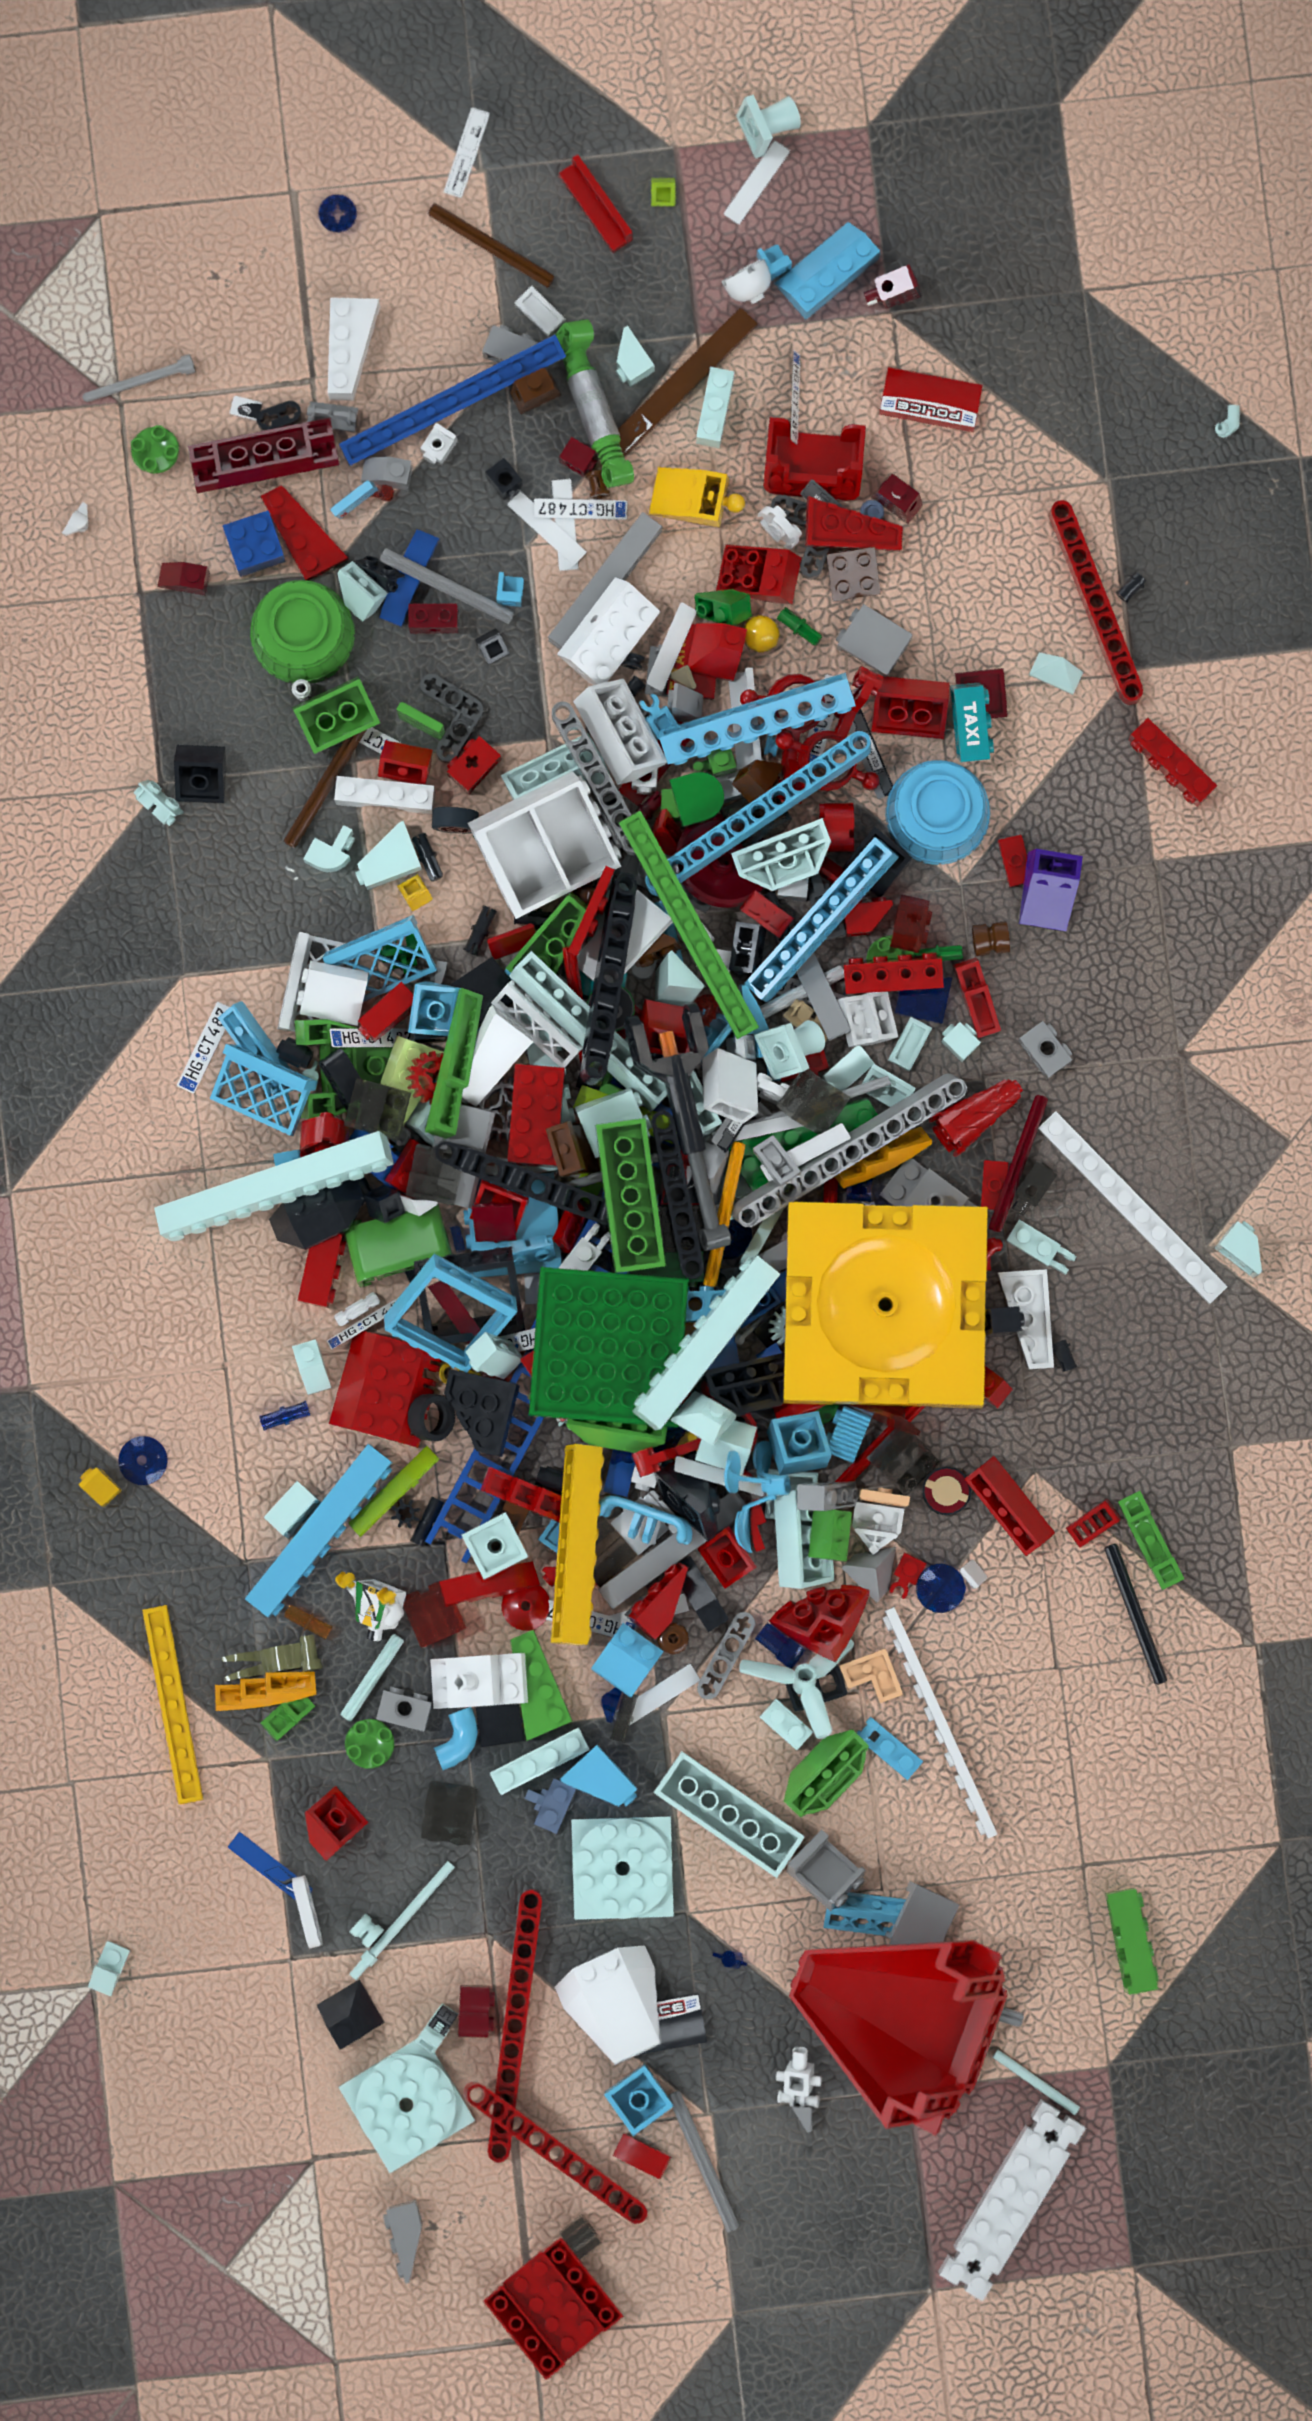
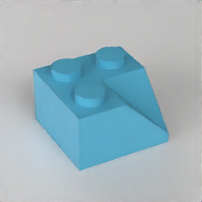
[767,1411,832,1475]
[604,2063,674,2136]

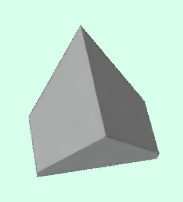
[842,1547,896,1602]

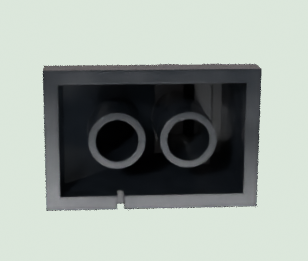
[654,1450,720,1542]

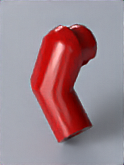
[986,1238,1003,1271]

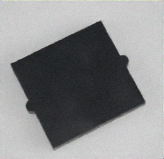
[475,1703,524,1747]

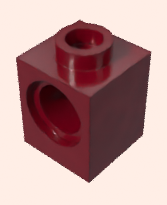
[559,437,598,477]

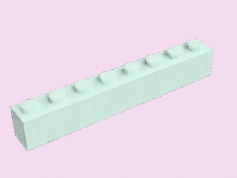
[509,951,668,1112]
[632,1255,780,1430]

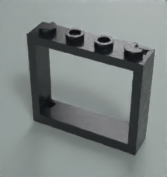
[414,1246,525,1344]

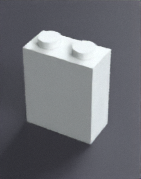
[296,960,368,1026]
[702,1048,758,1124]

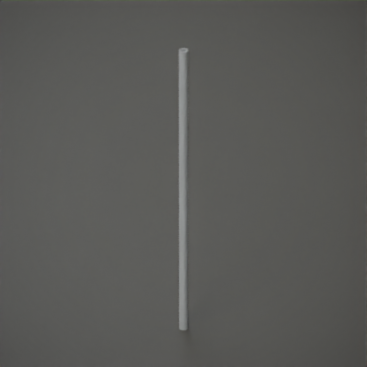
[565,1076,891,1189]

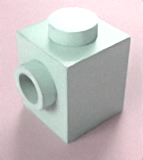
[941,1022,981,1062]

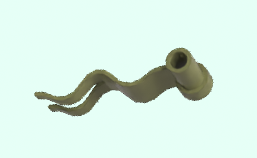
[221,1635,322,1682]

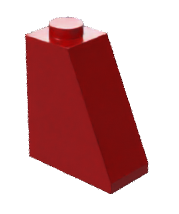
[358,981,414,1042]

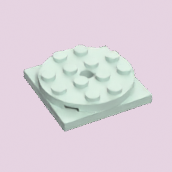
[572,1816,674,1920]
[338,2039,475,2173]

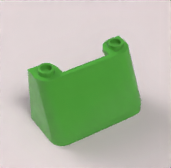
[344,1204,452,1288]

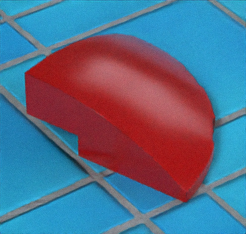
[769,1585,869,1663]

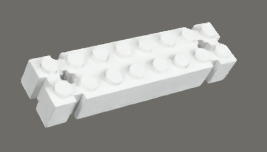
[938,2099,1086,2302]

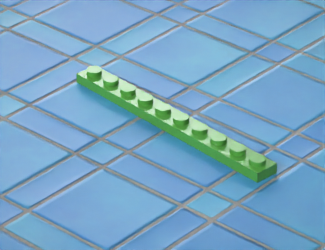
[619,811,759,1039]

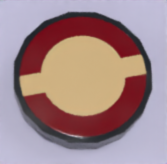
[922,1466,971,1516]

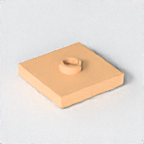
[858,1487,910,1507]

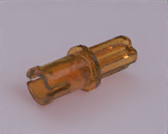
[284,1605,333,1640]

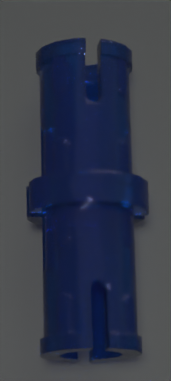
[259,1401,311,1431]

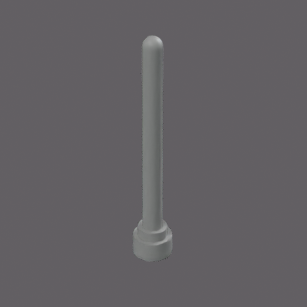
[83,354,196,402]

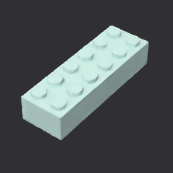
[654,1751,805,1878]

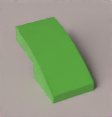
[260,1697,315,1742]

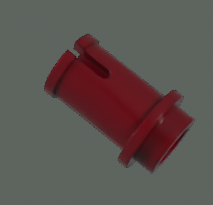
[636,790,662,821]

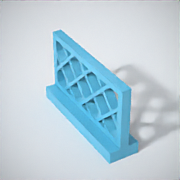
[322,914,437,1002]
[210,1044,318,1136]

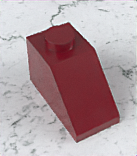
[158,562,210,596]

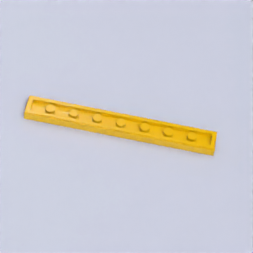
[142,1605,204,1805]

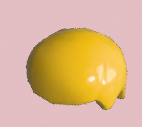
[743,615,780,653]

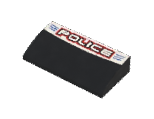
[609,1993,707,2060]

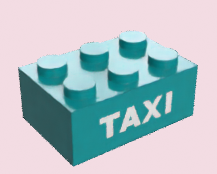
[950,682,994,762]

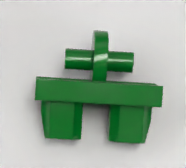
[380,933,422,975]

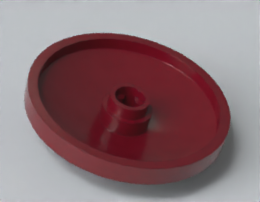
[675,814,765,908]

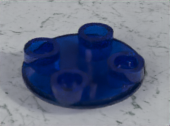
[916,1564,966,1613]

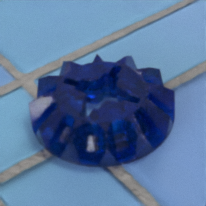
[318,194,357,234]

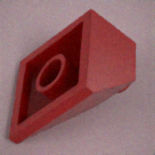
[687,623,747,682]
[305,1786,369,1861]

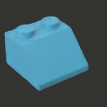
[591,1623,664,1698]

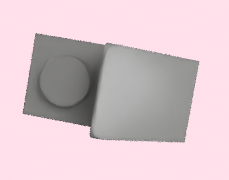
[753,1136,801,1186]

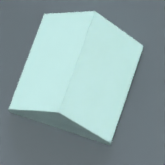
[655,950,705,1006]
[695,1420,757,1475]

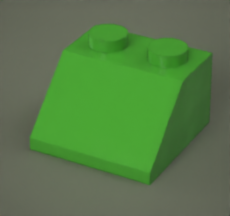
[808,1510,852,1562]

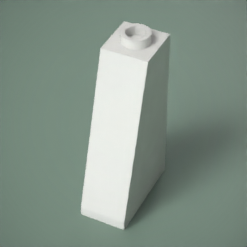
[461,1005,533,1107]

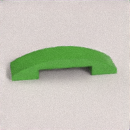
[1118,1490,1184,1590]

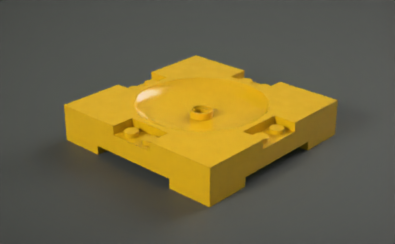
[783,1202,987,1409]

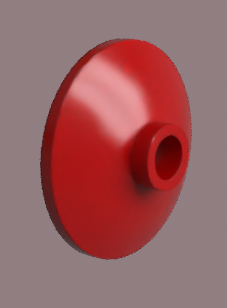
[501,1586,550,1631]

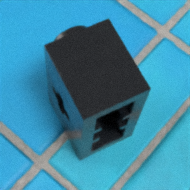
[729,921,767,975]

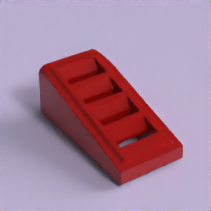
[1066,1498,1121,1548]

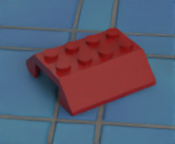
[329,1331,442,1448]

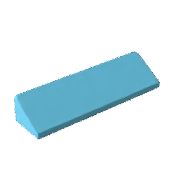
[218,1001,290,1095]

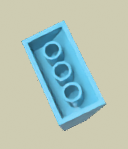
[775,222,880,320]

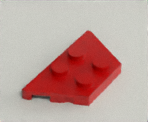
[568,866,615,956]

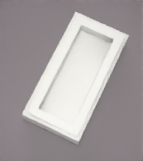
[515,286,566,338]

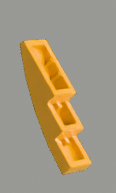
[834,1127,932,1188]
[215,1672,316,1711]

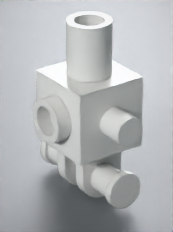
[776,2047,822,2108]

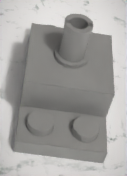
[879,1158,977,1207]

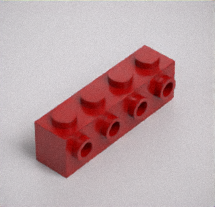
[1128,718,1218,807]
[844,952,944,994]
[965,1456,1055,1556]

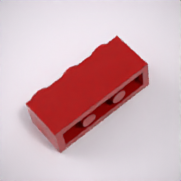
[297,1234,347,1308]

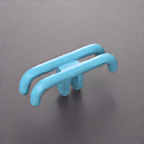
[599,1495,693,1545]

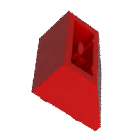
[640,999,690,1055]

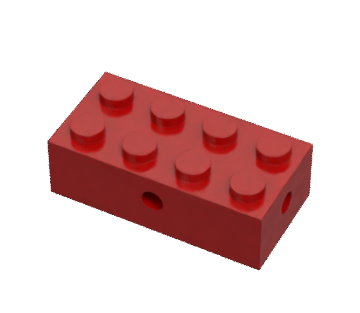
[507,1064,565,1168]

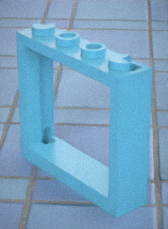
[384,1254,517,1373]

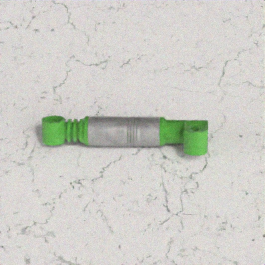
[556,319,634,488]

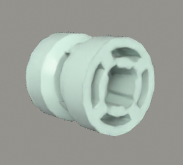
[350,1914,384,1948]

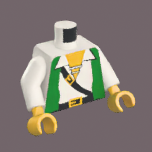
[335,1572,406,1641]

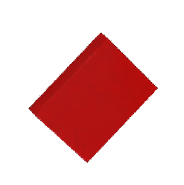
[470,1180,529,1234]
[697,1526,757,1589]

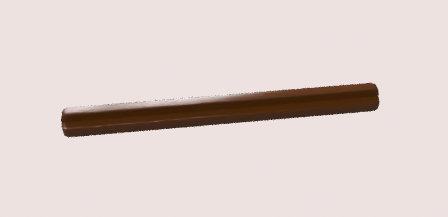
[428,203,554,288]
[284,730,367,848]

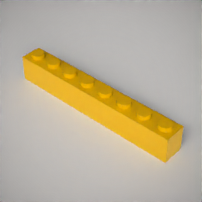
[551,1444,604,1646]

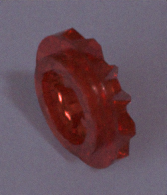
[693,994,721,1027]

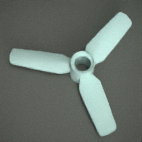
[739,1639,854,1739]

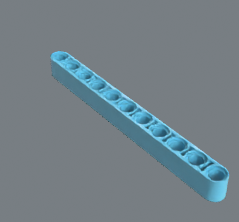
[645,731,871,896]

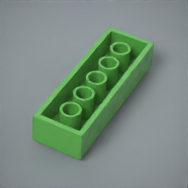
[595,1118,666,1273]

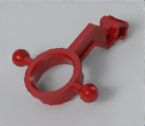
[775,666,883,791]
[740,674,841,804]
[632,1379,758,1478]

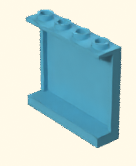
[464,1172,562,1278]

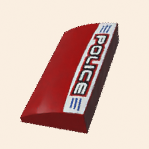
[879,367,983,433]

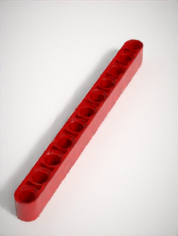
[488,1889,542,2163]

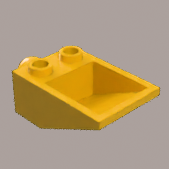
[649,467,745,528]

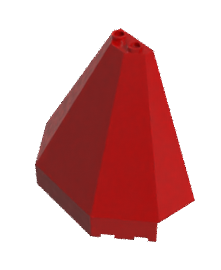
[789,1940,1008,2136]

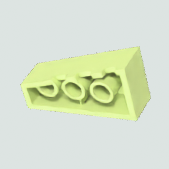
[365,1036,444,1137]

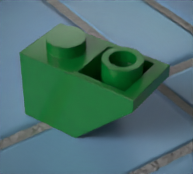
[694,589,752,626]

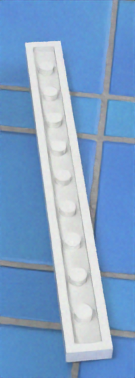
[1038,1111,1227,1304]
[883,1607,998,1839]

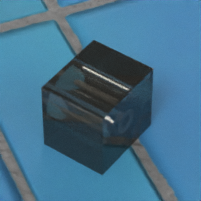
[560,2213,602,2260]

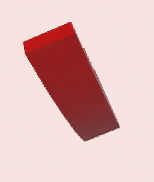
[480,1467,562,1523]
[439,1561,540,1607]

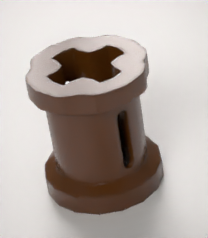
[585,470,611,500]

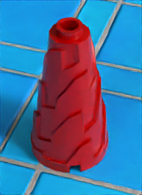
[929,1079,1023,1157]

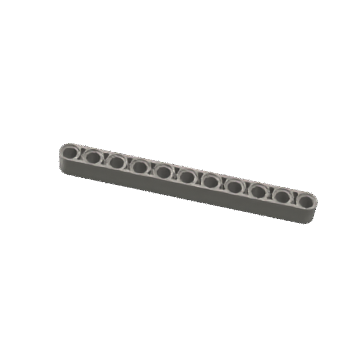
[731,1073,967,1227]

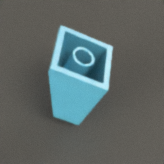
[560,1744,638,1806]

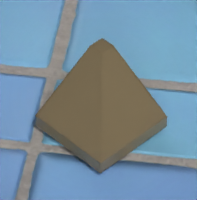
[670,665,697,690]

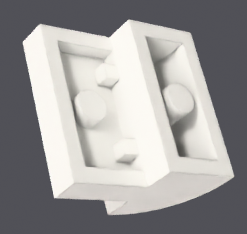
[837,992,898,1047]

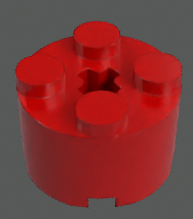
[819,803,854,852]
[300,1112,350,1157]

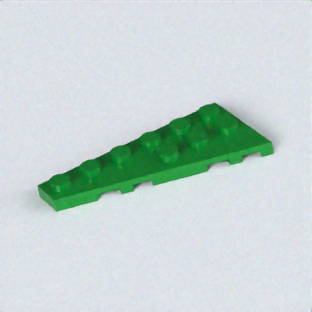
[728,1098,878,1192]

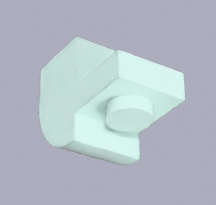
[303,825,355,872]

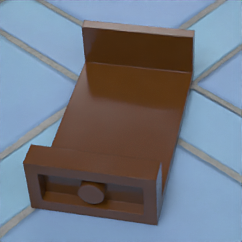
[546,1121,601,1176]

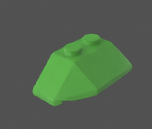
[567,1419,667,1453]
[784,1729,869,1817]

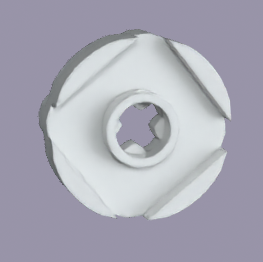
[758,506,802,549]
[757,1073,797,1108]

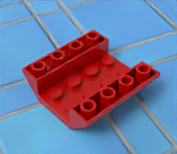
[483,2237,624,2380]

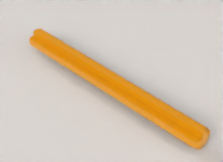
[703,1142,745,1287]

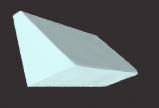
[822,1046,875,1093]

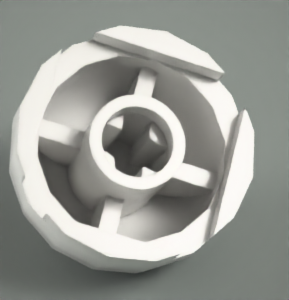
[721,259,771,304]

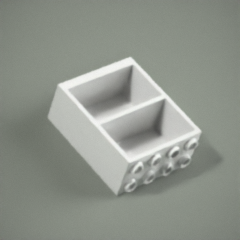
[468,771,622,919]

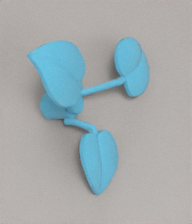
[724,1441,791,1553]

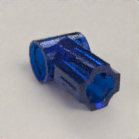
[755,1622,806,1669]

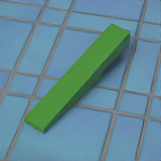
[425,988,483,1139]

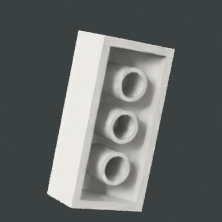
[573,678,667,785]

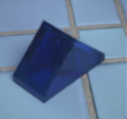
[845,1178,873,1205]

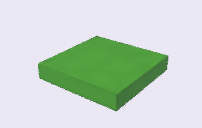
[396,702,445,741]

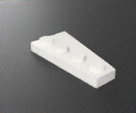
[997,1269,1054,1369]

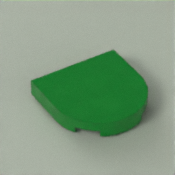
[669,772,724,828]

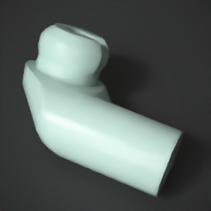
[1215,405,1240,437]

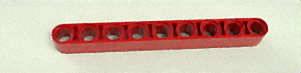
[1049,500,1143,705]
[463,2081,648,2224]

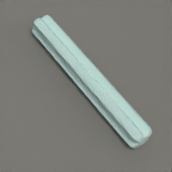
[341,1634,404,1721]

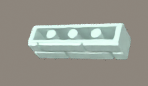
[490,1727,590,1795]

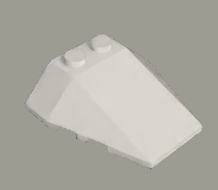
[555,1945,661,2065]

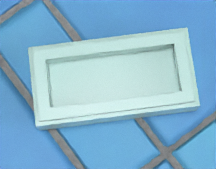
[888,1017,932,1072]

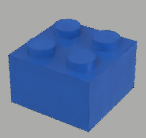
[222,510,286,577]

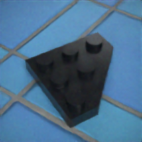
[444,1369,520,1457]

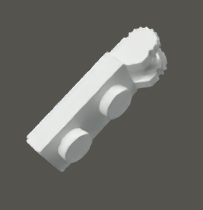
[559,1223,610,1271]

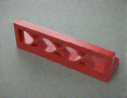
[558,154,633,253]

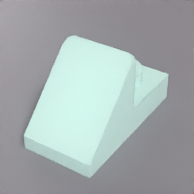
[88,1941,131,1997]

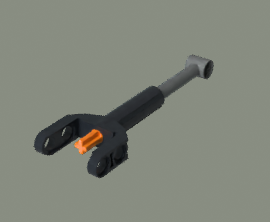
[624,1003,731,1251]

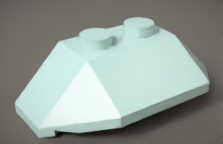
[731,818,831,891]

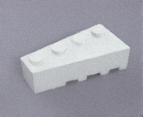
[328,298,381,401]

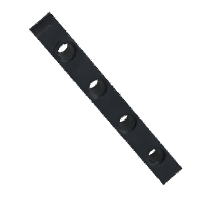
[580,873,637,1085]
[433,1141,609,1227]

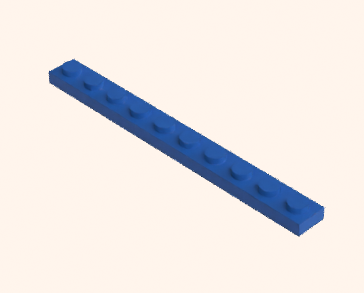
[339,334,566,466]

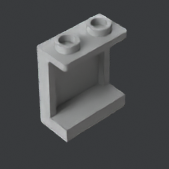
[836,604,913,676]
[787,1830,865,1911]
[885,1881,959,1945]

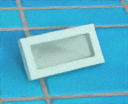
[1029,652,1083,695]

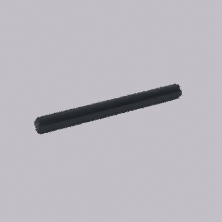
[1104,1544,1167,1685]

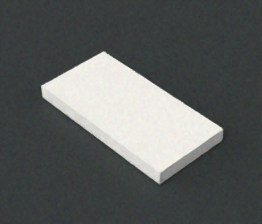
[577,890,673,983]

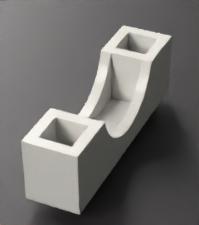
[334,776,435,814]

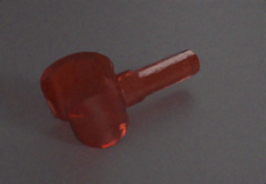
[370,485,395,502]

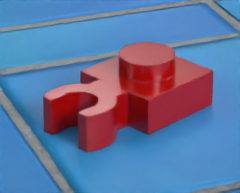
[889,1552,927,1599]

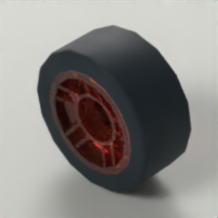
[432,807,479,834]

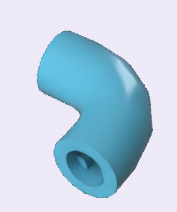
[434,1707,478,1770]

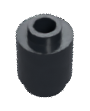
[276,1037,314,1069]
[535,1466,563,1496]

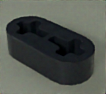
[257,401,302,431]

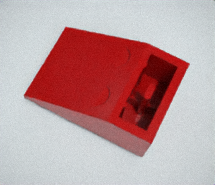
[716,544,802,604]

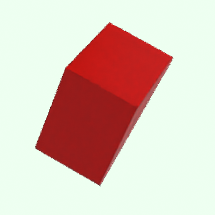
[651,808,682,856]

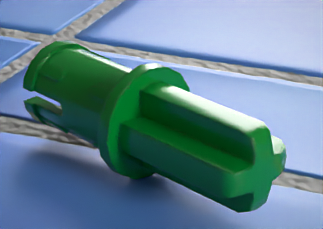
[777,607,822,646]
[914,945,963,961]

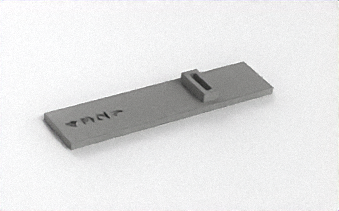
[796,953,851,1041]

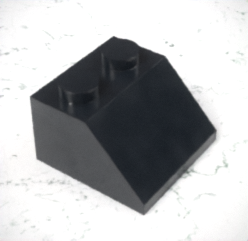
[174,745,226,803]

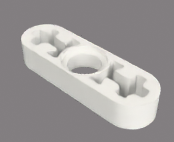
[292,1875,323,1948]

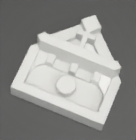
[852,1501,904,1555]

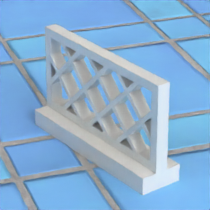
[277,932,353,1032]

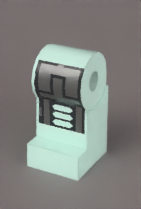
[415,2003,459,2054]

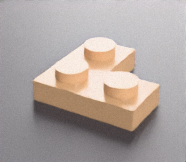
[839,1648,903,1703]

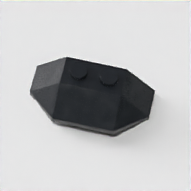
[269,1179,365,1250]
[703,1352,785,1416]

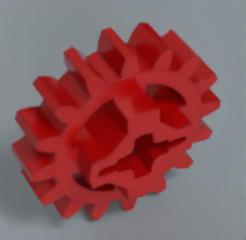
[405,1051,444,1105]

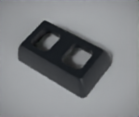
[785,1665,847,1712]

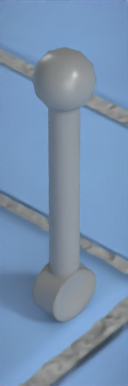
[735,1312,770,1345]

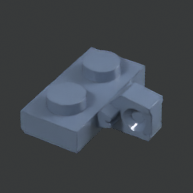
[525,1778,576,1834]

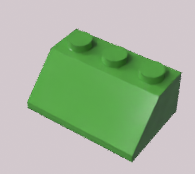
[292,677,380,754]

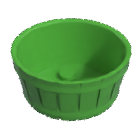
[250,580,355,684]

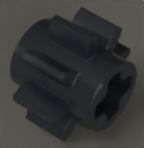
[391,1499,421,1529]

